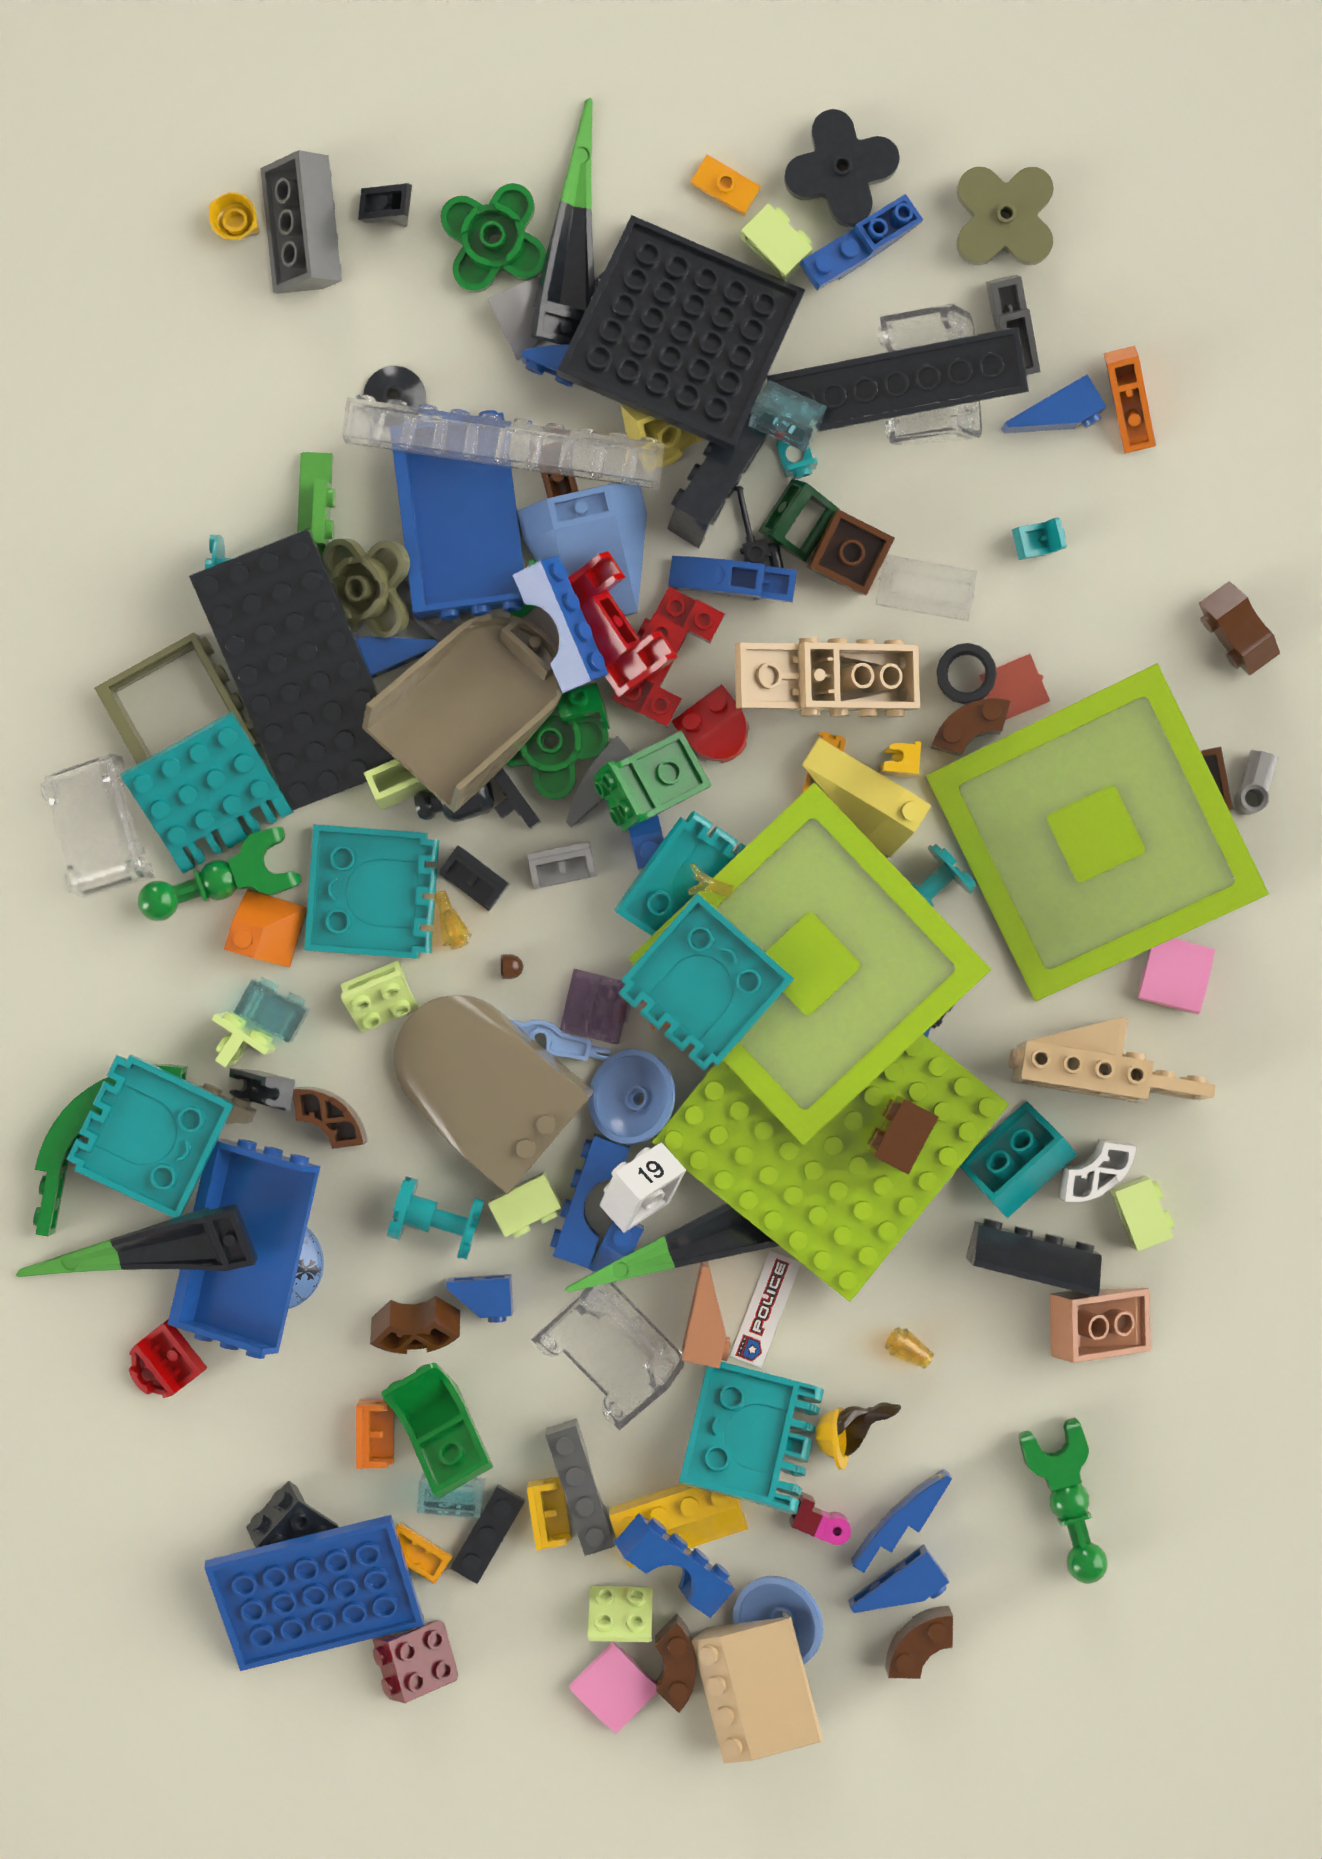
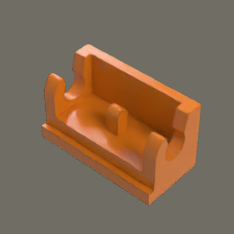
[356,1400,394,1469]

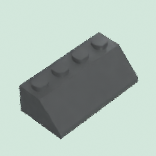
[260,150,342,294]

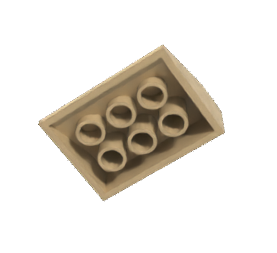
[692,1616,823,1764]

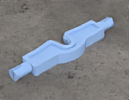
[510,1019,611,1061]

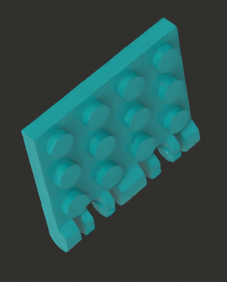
[121,711,294,874]
[678,1362,824,1514]

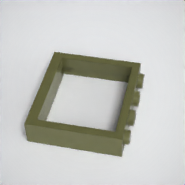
[94,632,260,764]

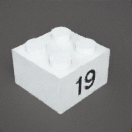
[600,1142,686,1233]

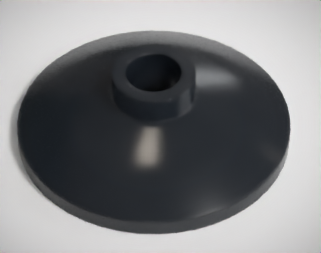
[363,366,426,429]

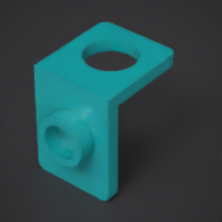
[776,438,818,479]

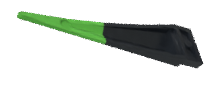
[531,97,595,345]
[565,1203,779,1292]
[16,1204,258,1277]

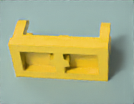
[878,741,922,777]
[527,1477,572,1551]

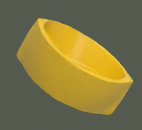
[209,192,260,240]

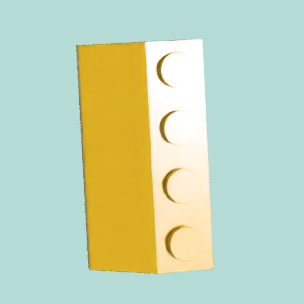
[609,1484,749,1568]

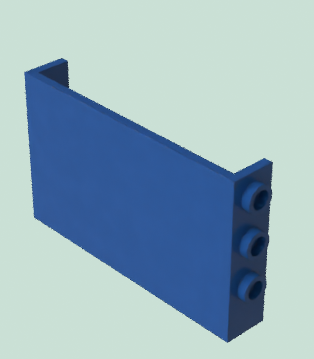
[390,410,526,620]
[168,1139,320,1359]

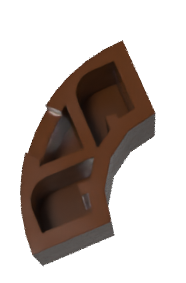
[1199,581,1280,676]
[931,698,1011,757]
[293,1087,368,1149]
[370,1296,460,1354]
[885,1606,953,1679]
[655,1613,697,1713]

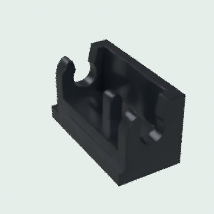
[439,845,510,911]
[229,1068,295,1111]

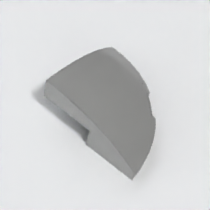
[487,276,541,360]

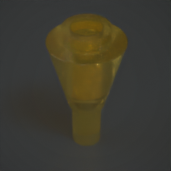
[434,891,472,950]

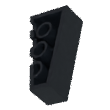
[667,414,770,548]

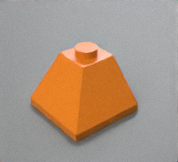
[224,889,307,967]

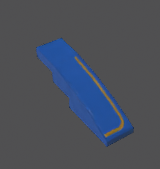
[851,1469,952,1573]

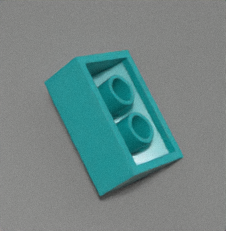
[960,1101,1077,1219]

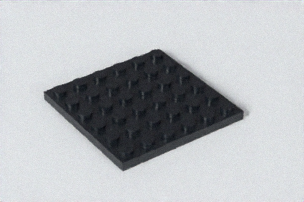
[557,215,805,451]

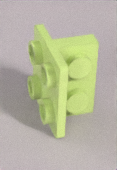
[340,960,419,1032]
[212,1011,277,1067]
[588,1586,653,1642]

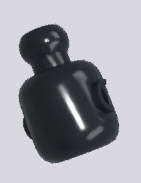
[414,781,494,822]

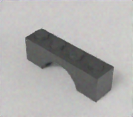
[545,1418,616,1556]

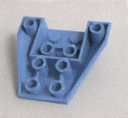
[517,482,647,616]

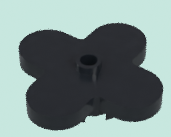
[784,109,900,227]

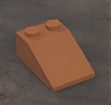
[681,1261,731,1369]
[1050,1288,1151,1363]

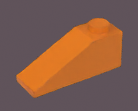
[1104,346,1156,454]

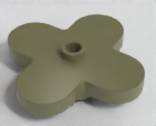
[957,167,1054,265]
[322,538,410,638]

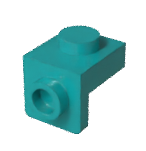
[1012,517,1067,560]

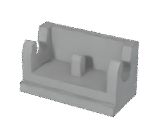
[527,842,597,889]

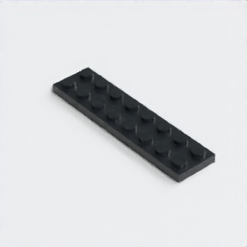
[767,327,1029,440]

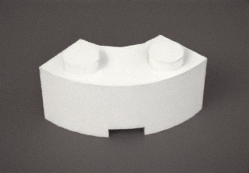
[1059,1139,1137,1202]

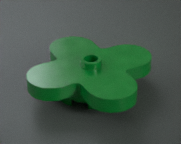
[440,183,546,293]
[506,705,609,800]

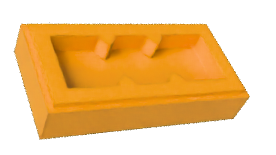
[691,155,761,216]
[396,1522,452,1584]

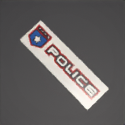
[730,1251,801,1368]

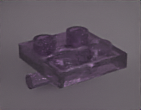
[560,969,631,1045]

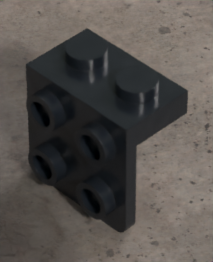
[246,1481,339,1548]

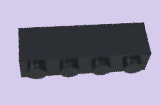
[966,1218,1102,1297]

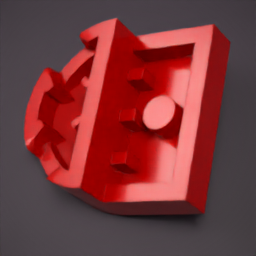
[671,684,750,763]
[129,1319,207,1398]

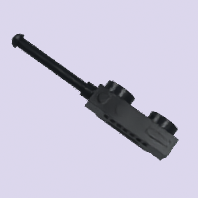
[735,486,784,601]

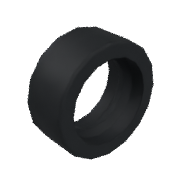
[936,643,997,705]

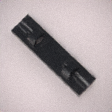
[493,768,541,829]

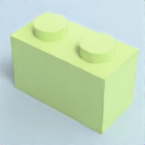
[740,203,813,281]
[364,759,429,810]
[487,1172,562,1238]
[1110,1176,1174,1251]

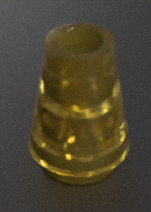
[885,1327,934,1369]

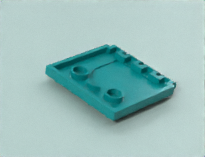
[614,811,746,936]
[304,824,440,959]
[618,893,795,1071]
[67,1054,235,1218]

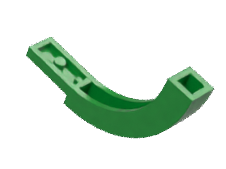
[33,1064,188,1237]

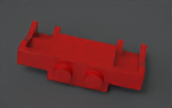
[568,551,678,697]
[611,587,725,728]

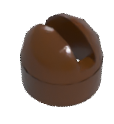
[501,954,524,979]

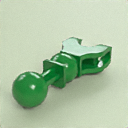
[138,827,302,921]
[1018,1417,1108,1584]

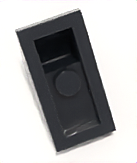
[358,183,412,227]

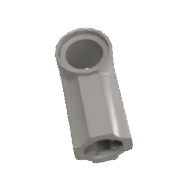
[1234,750,1278,815]

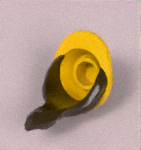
[815,1402,901,1470]

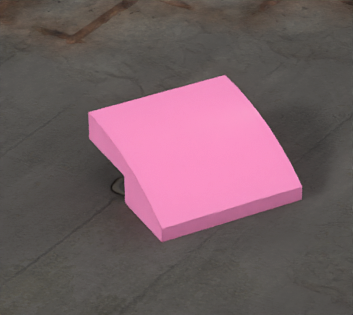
[1137,938,1215,1015]
[569,1642,657,1734]

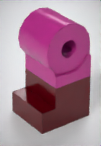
[789,1492,851,1545]

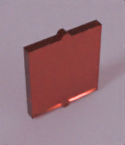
[979,654,1050,720]

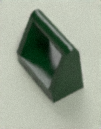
[758,479,840,562]

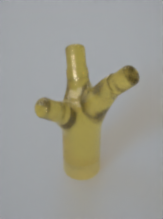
[688,863,734,898]

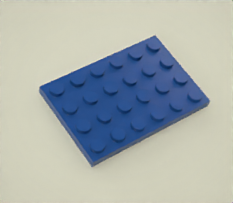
[204,1515,424,1671]

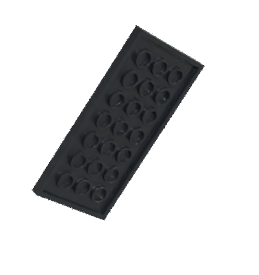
[189,528,395,811]

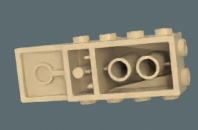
[735,638,920,717]
[1009,1017,1216,1103]

